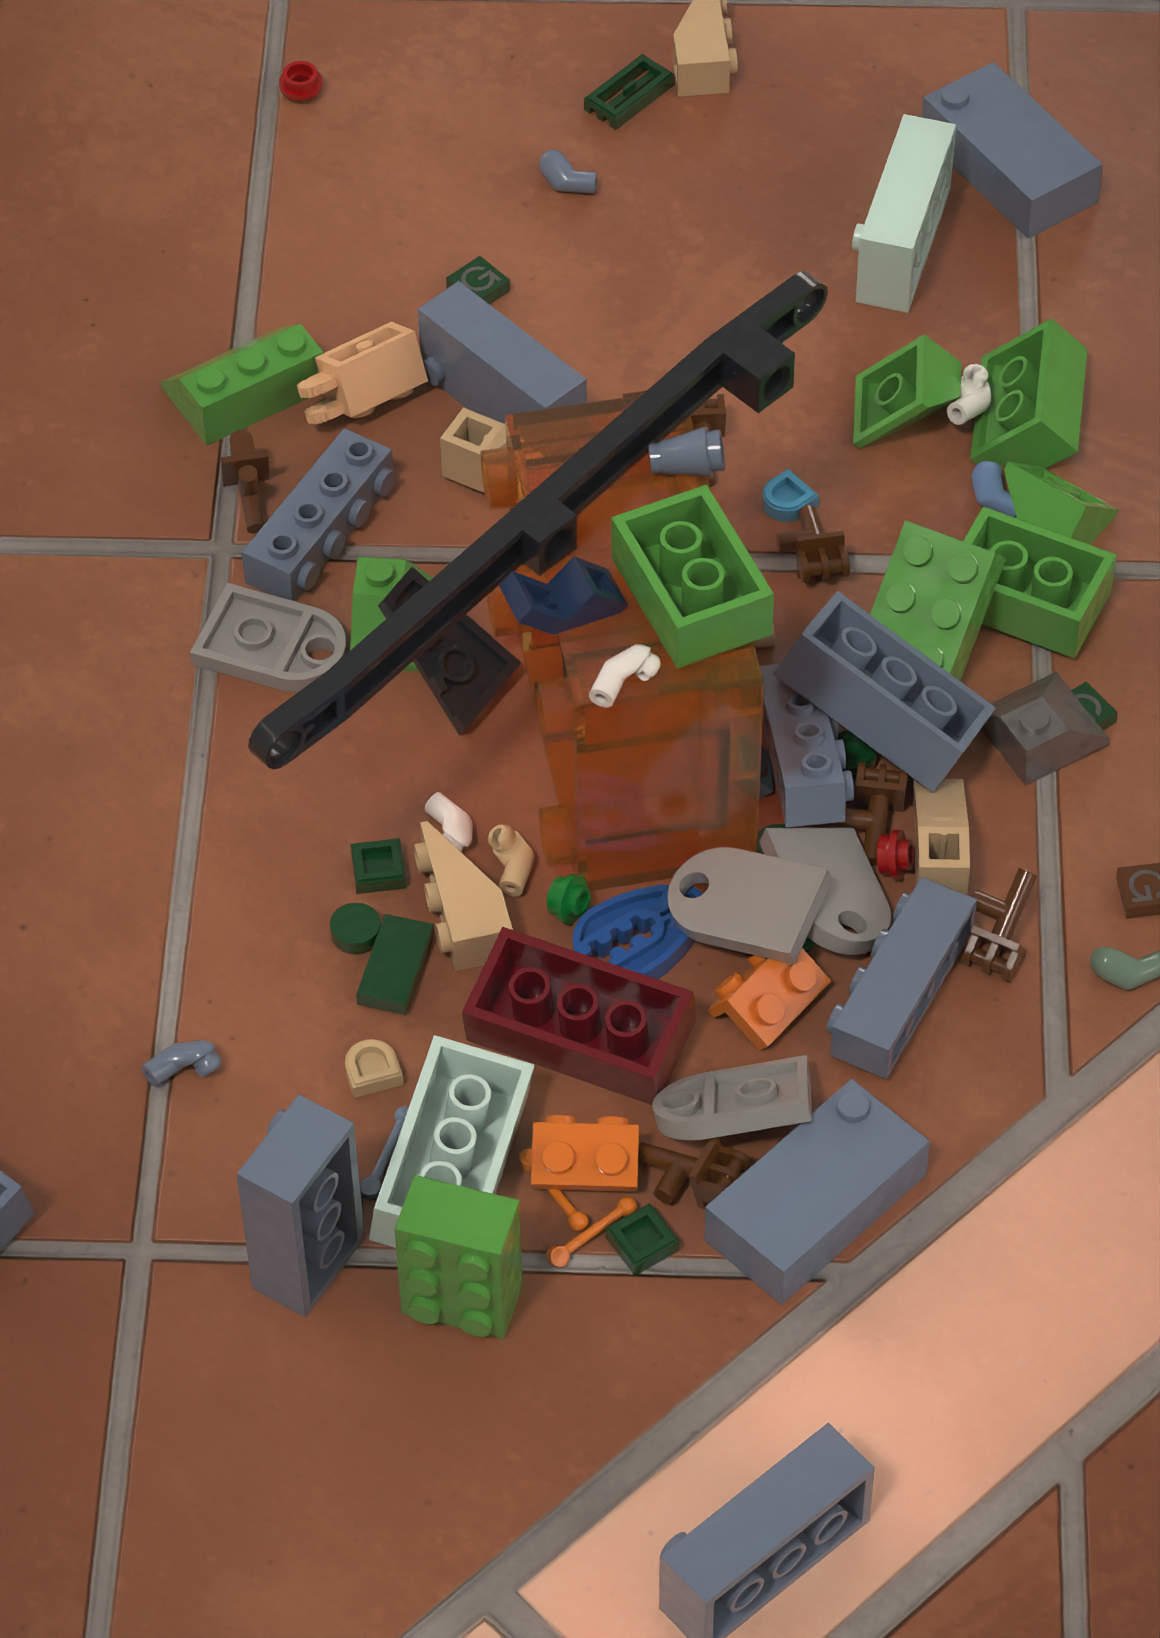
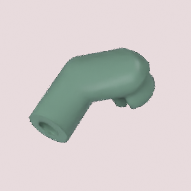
[1090,946,1160,990]

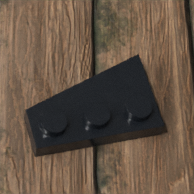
[378,567,521,735]

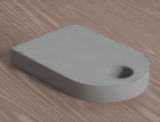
[190,583,347,692]
[759,828,891,955]
[668,847,832,964]
[652,1055,812,1140]

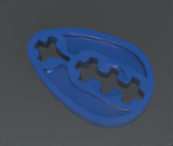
[573,885,702,979]

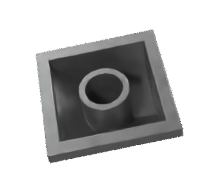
[981,671,1109,786]

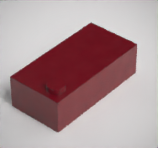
[462,926,696,1105]

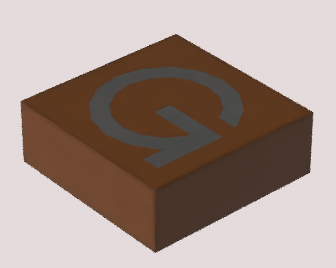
[1116,863,1160,918]

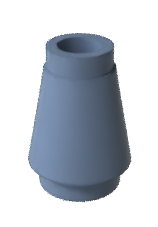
[649,426,725,477]

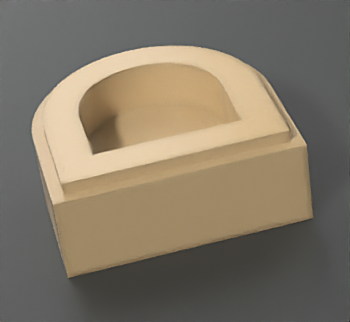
[345,1039,404,1098]

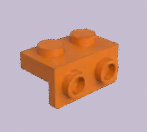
[707,948,831,1051]
[531,1115,639,1192]

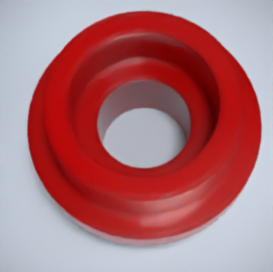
[279,61,323,101]
[877,830,915,880]

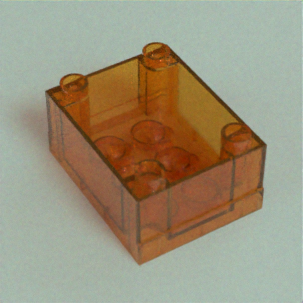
[480,390,764,891]

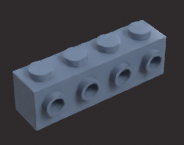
[242,428,396,602]
[756,664,854,827]
[826,877,977,1079]

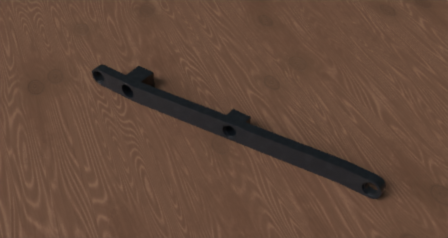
[248,271,828,770]

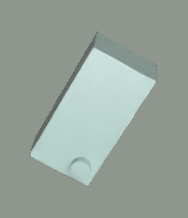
[852,114,956,313]
[369,1035,534,1248]

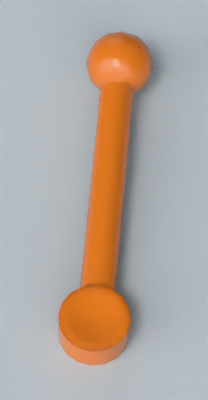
[519,1148,589,1232]
[546,1196,638,1267]

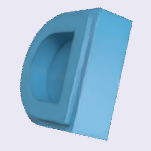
[762,469,819,522]

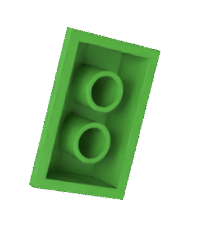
[970,318,1087,469]
[161,324,323,446]

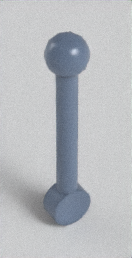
[360,1106,409,1200]

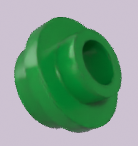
[546,874,591,924]

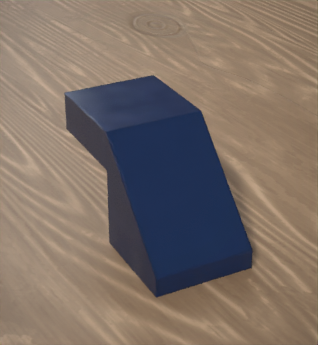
[499,556,629,635]

